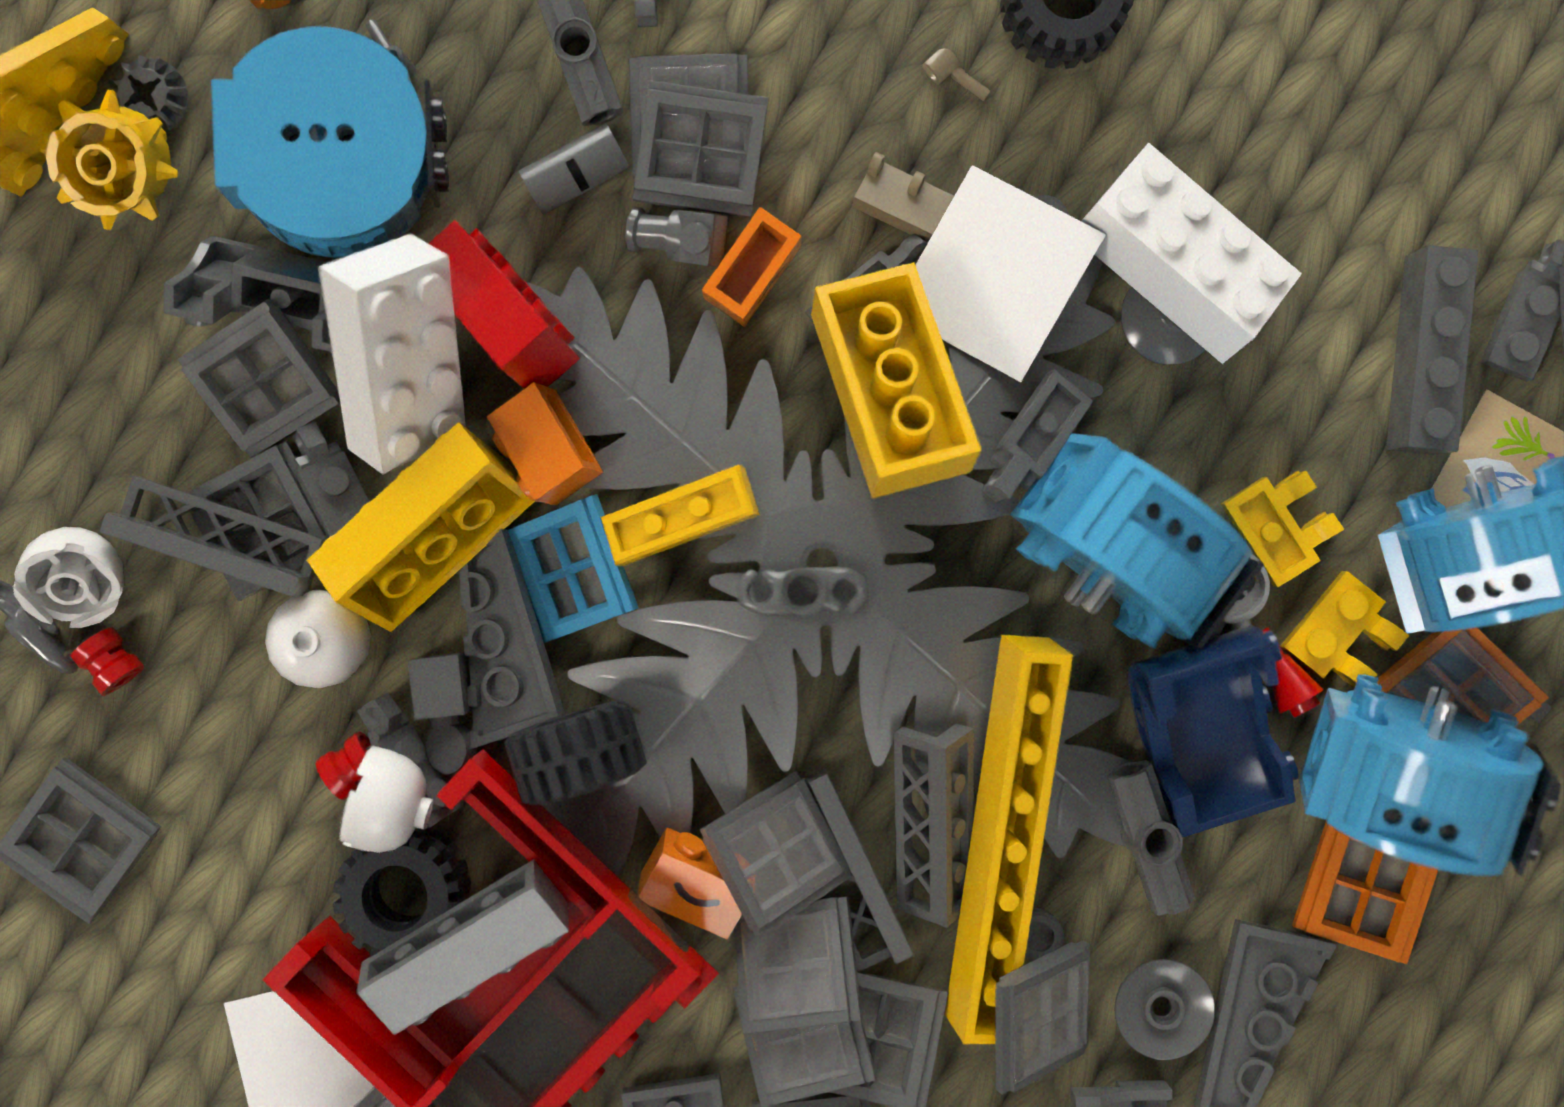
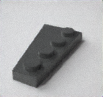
[459,529,565,749]
[1193,919,1337,1107]

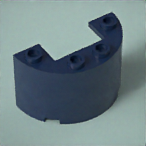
[1128,625,1299,838]

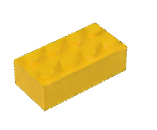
[811,262,981,499]
[307,422,535,632]

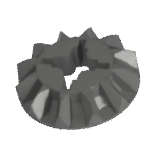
[108,55,188,133]

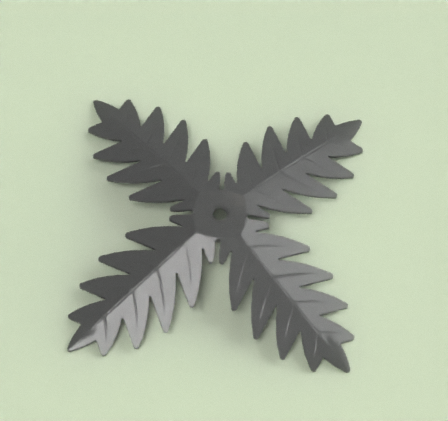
[526,255,1130,877]

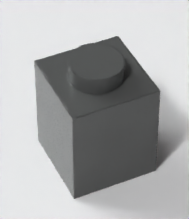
[408,652,472,727]

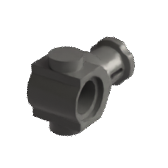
[625,207,729,267]

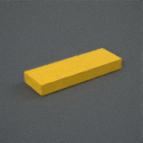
[601,465,760,566]

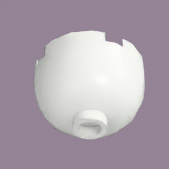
[13,527,124,628]
[265,589,371,688]
[340,746,434,853]

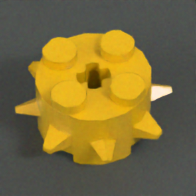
[40,90,178,230]

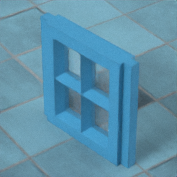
[508,494,639,643]

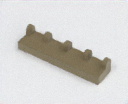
[852,151,954,243]

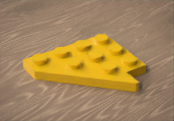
[0,7,129,197]

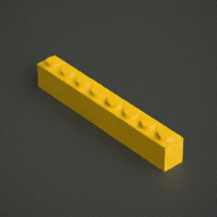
[945,635,1073,1044]

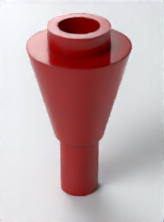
[1262,627,1324,718]

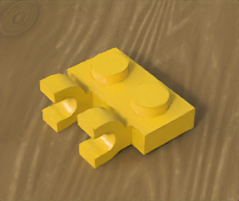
[1221,471,1344,587]
[1280,571,1409,688]

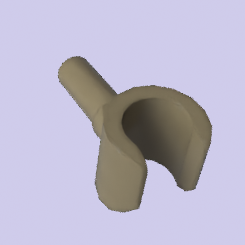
[922,49,990,101]

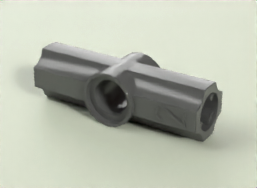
[537,0,623,127]
[1107,760,1195,916]

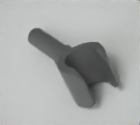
[365,19,416,76]

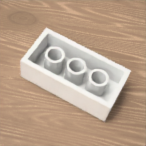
[1081,143,1302,364]
[319,234,466,474]

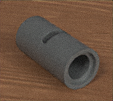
[519,123,630,215]

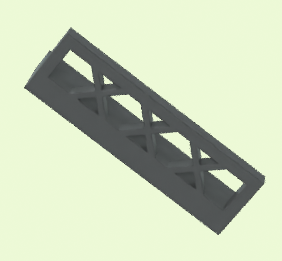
[100,476,326,597]
[894,723,974,928]
[781,768,914,972]

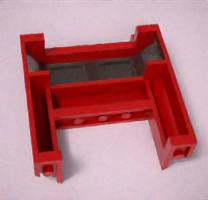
[262,749,719,1107]

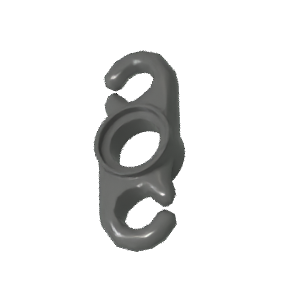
[737,567,869,616]
[0,580,79,674]

